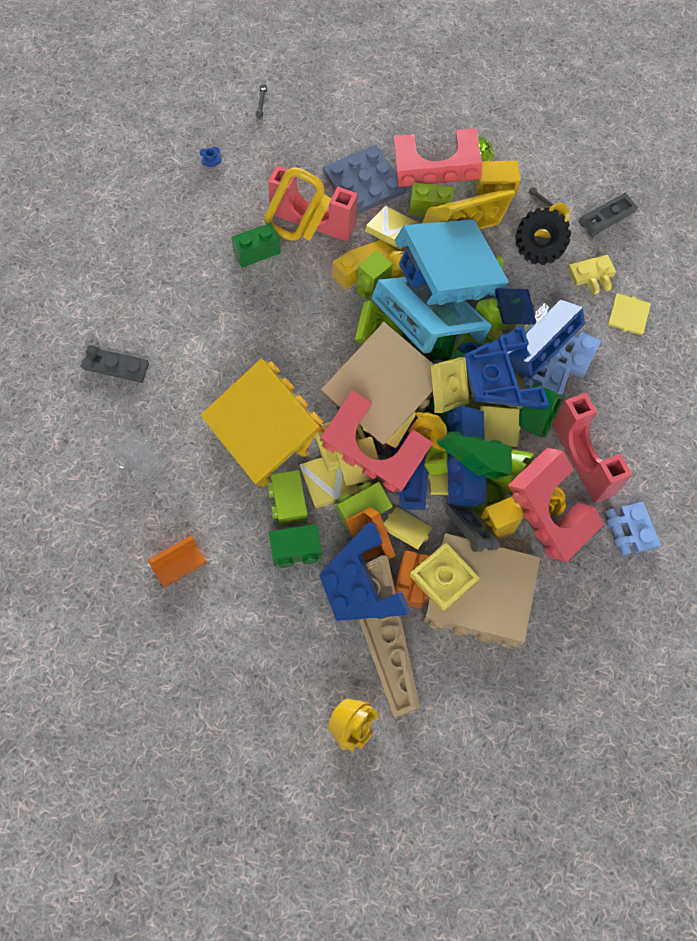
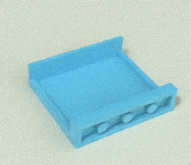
[394,219,509,305]

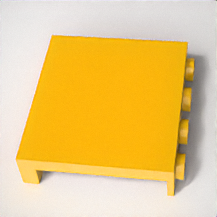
[200,358,325,487]

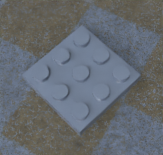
[323,145,407,215]

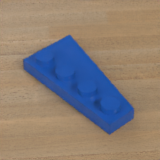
[390,420,428,510]

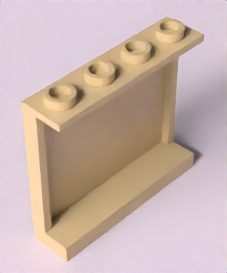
[321,322,434,449]
[423,533,540,649]

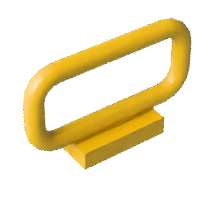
[264,168,332,241]

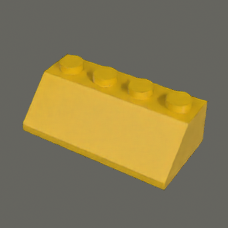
[422,190,516,230]

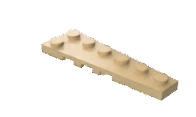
[359,555,420,718]

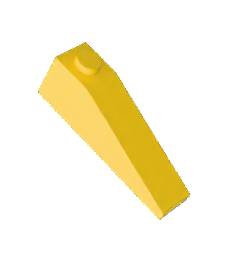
[332,240,406,290]

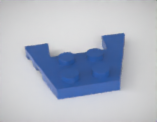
[463,326,549,410]
[319,522,411,621]

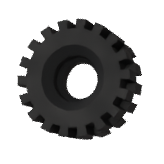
[515,207,571,265]

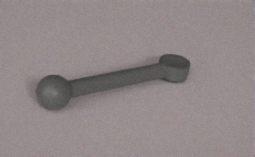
[255,84,267,118]
[529,187,554,207]

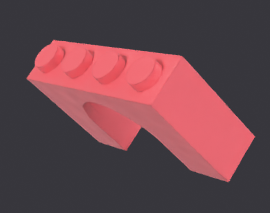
[394,128,482,187]
[268,165,358,242]
[320,390,433,493]
[552,393,632,504]
[508,448,604,563]

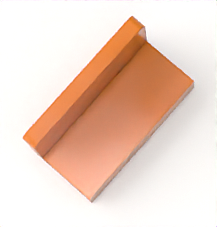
[346,507,396,561]
[148,535,207,588]

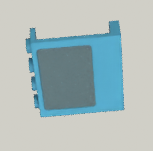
[371,277,492,353]

